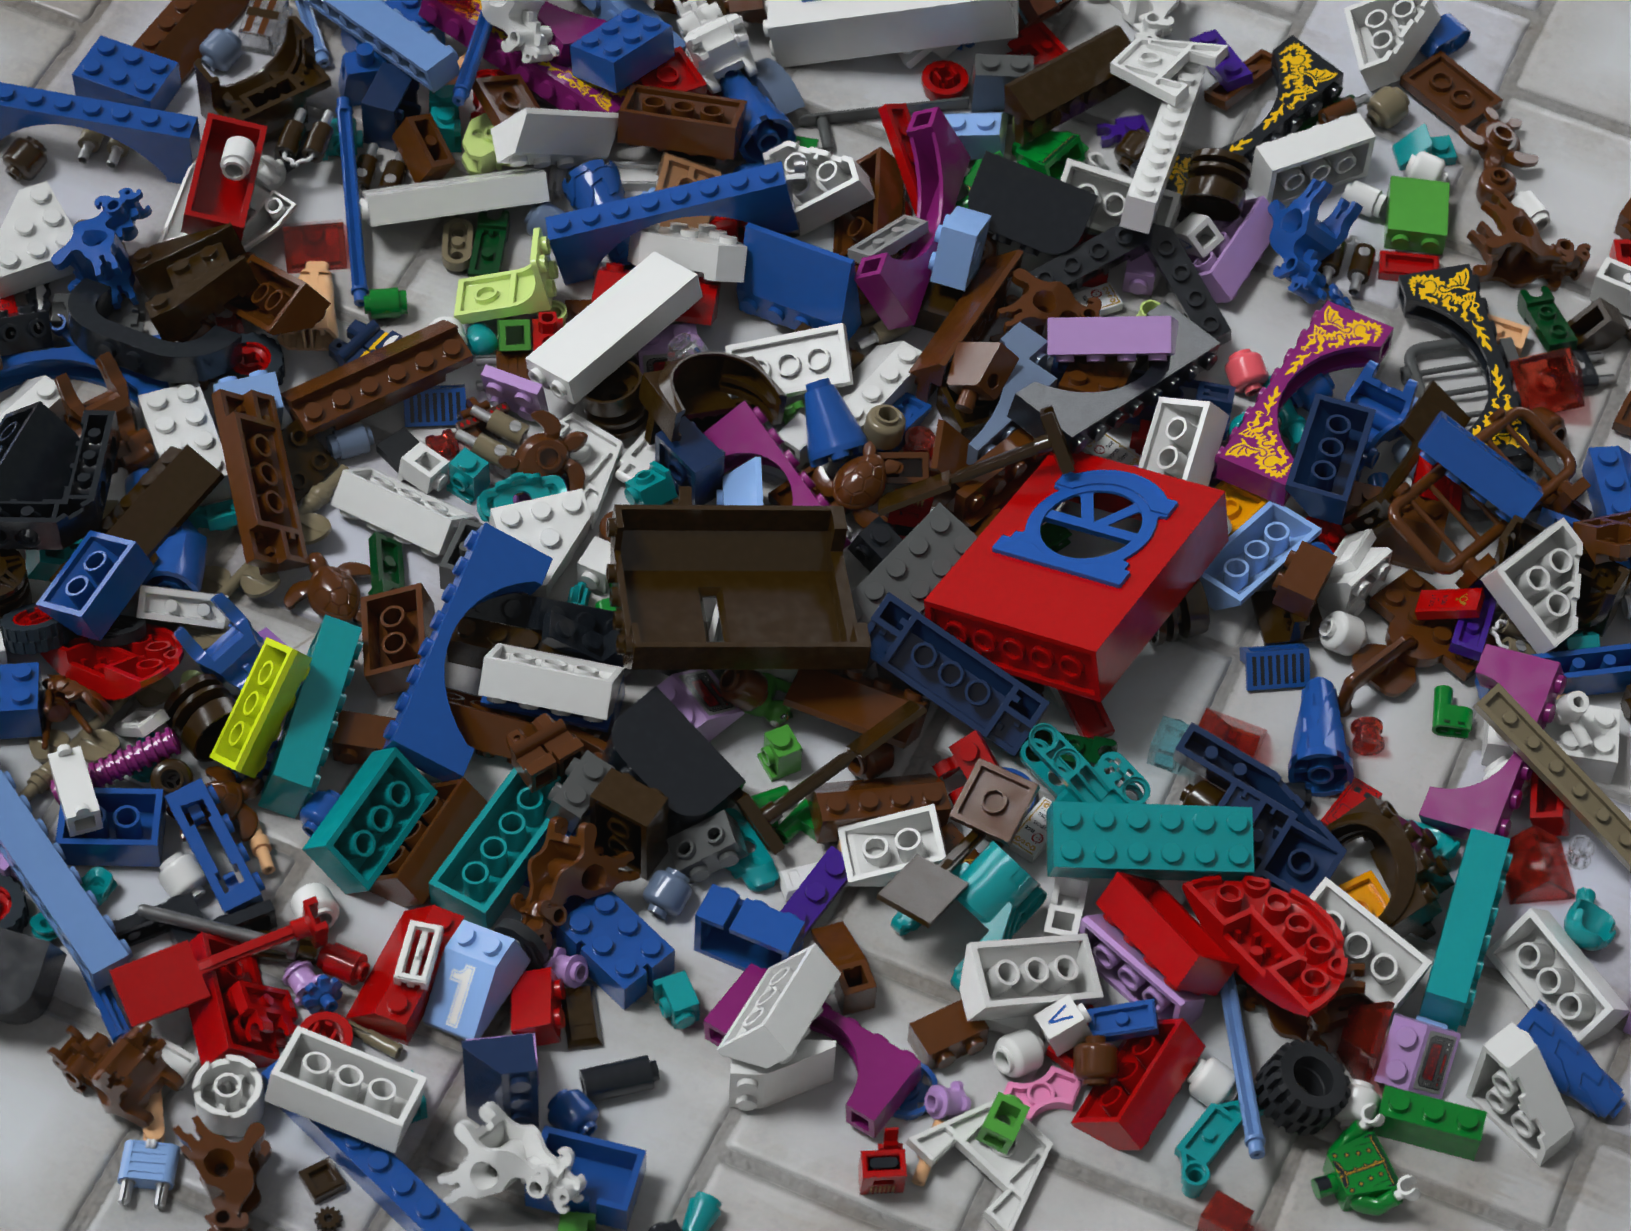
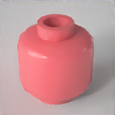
[1225,349,1269,396]

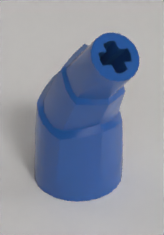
[142,519,208,592]

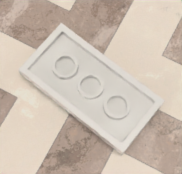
[725,323,853,399]

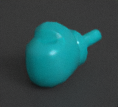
[466,323,498,356]

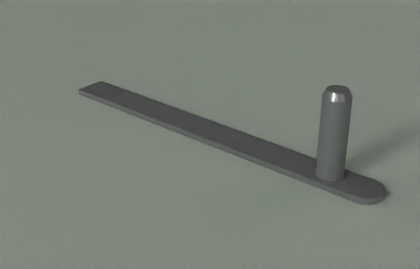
[798,96,970,152]

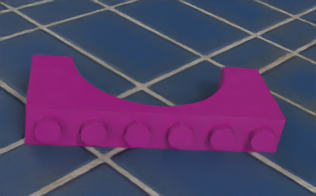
[703,400,851,550]
[1419,644,1567,840]
[703,963,921,1139]

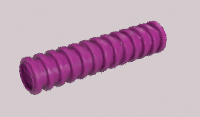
[50,727,182,805]

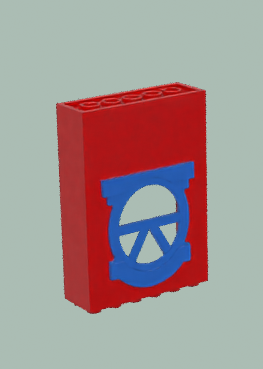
[924,452,1229,702]

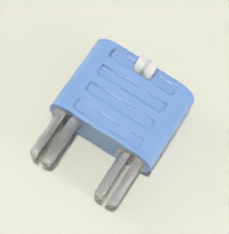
[117,1139,181,1209]

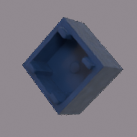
[361,62,421,152]
[655,416,725,505]

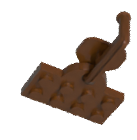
[1338,568,1502,717]

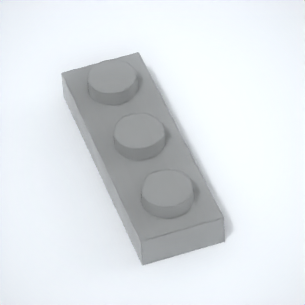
[847,214,929,263]

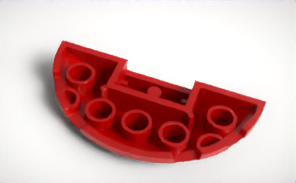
[40,623,184,700]
[1182,875,1348,1017]

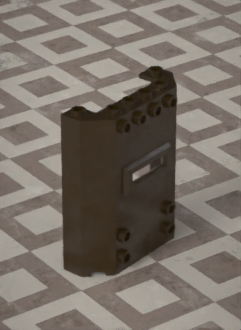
[606,505,872,670]

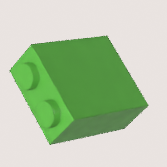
[1384,176,1450,255]

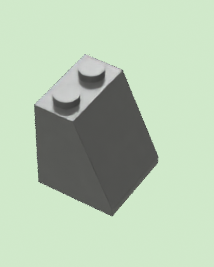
[970,53,1034,125]

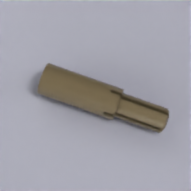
[349,1021,403,1059]

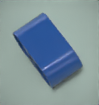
[1419,13,1471,58]

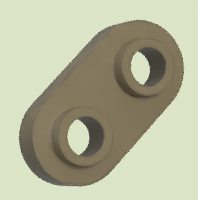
[442,218,474,272]

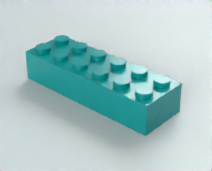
[257,614,364,819]
[428,768,568,929]
[1046,801,1255,881]
[1418,828,1513,1032]

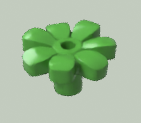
[782,400,805,426]

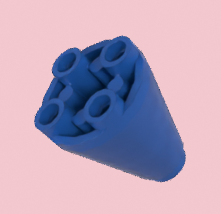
[804,378,868,468]

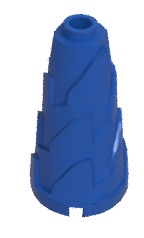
[719,70,797,164]
[561,159,636,270]
[1288,677,1354,797]
[1517,1000,1627,1119]

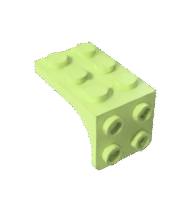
[454,227,559,325]

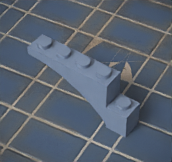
[966,322,1058,465]

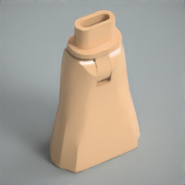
[277,261,339,351]

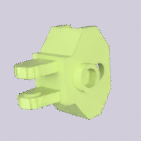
[462,113,523,175]

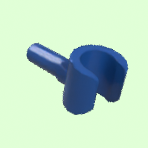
[50,314,76,346]

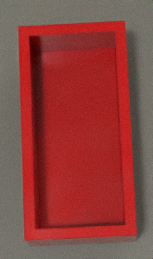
[181,112,268,242]
[1095,872,1239,996]

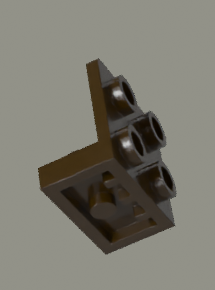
[281,419,338,502]

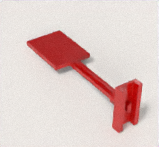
[109,896,329,1028]

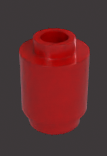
[317,943,370,986]

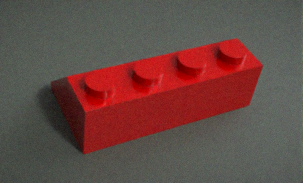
[591,262,721,326]
[346,905,465,1046]
[188,932,280,1069]
[1070,1018,1206,1150]

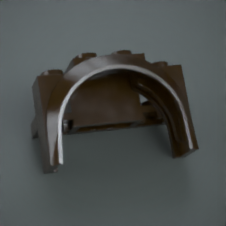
[193,16,331,143]
[638,352,787,445]
[1490,515,1631,637]
[1326,795,1455,940]

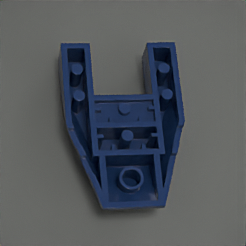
[1173,722,1347,897]

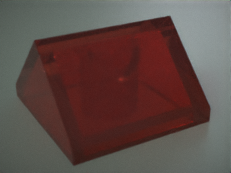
[283,219,347,273]
[1510,347,1586,413]
[1505,825,1576,905]

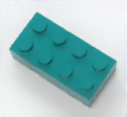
[302,747,438,894]

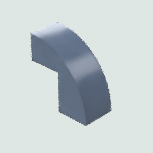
[739,58,805,115]

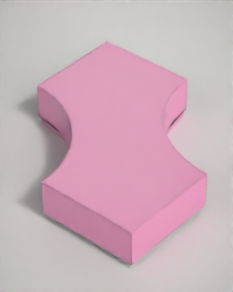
[1003,1066,1082,1122]

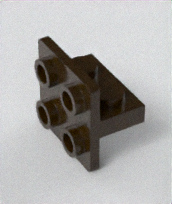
[1251,570,1323,646]

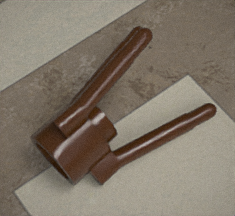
[42,689,93,750]

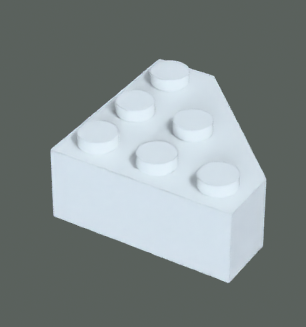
[1344,0,1441,91]
[763,140,875,238]
[0,181,74,299]
[628,222,747,283]
[489,488,591,598]
[1481,517,1583,654]
[1466,1022,1575,1166]

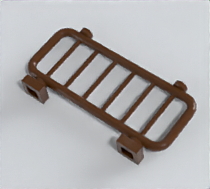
[1387,407,1591,589]

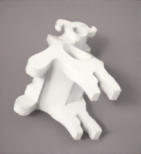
[480,0,560,63]
[673,0,758,95]
[1108,0,1180,40]
[437,1102,587,1214]

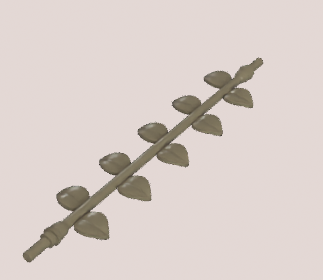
[18,464,349,802]

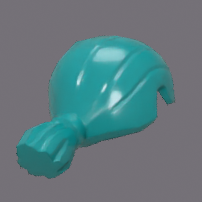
[1564,887,1616,951]

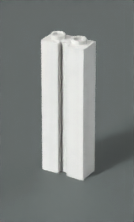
[359,167,550,227]
[525,251,703,405]

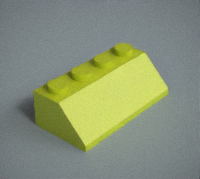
[210,637,312,779]

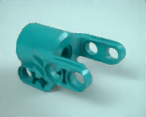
[1019,723,1151,804]
[890,840,1047,993]

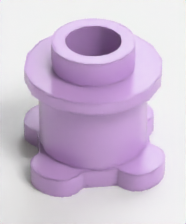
[543,947,589,988]
[282,960,321,1006]
[924,1081,971,1120]

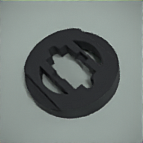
[88,615,147,647]
[494,918,550,971]

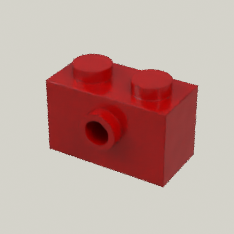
[1530,771,1570,837]
[511,967,566,1047]

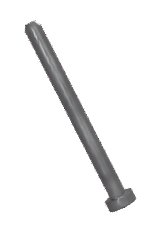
[137,904,301,960]

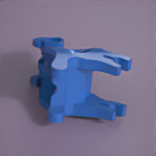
[1268,178,1363,304]
[51,188,152,310]
[1345,360,1419,482]
[174,592,296,696]

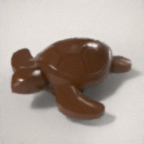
[1458,107,1539,171]
[498,410,588,496]
[813,441,901,528]
[284,552,371,625]
[166,766,264,842]

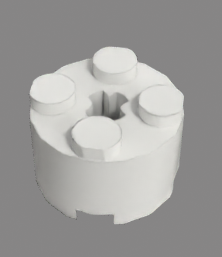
[192,1054,266,1138]

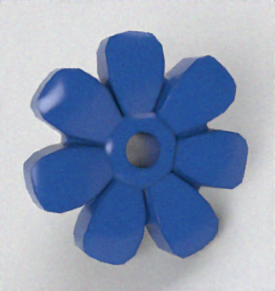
[1322,283,1354,311]
[302,974,343,1014]

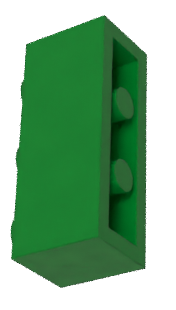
[1373,1085,1487,1161]

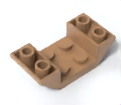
[655,151,722,228]

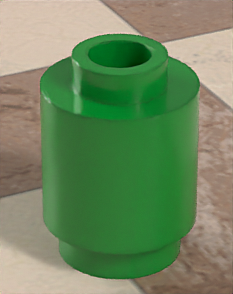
[364,287,408,320]

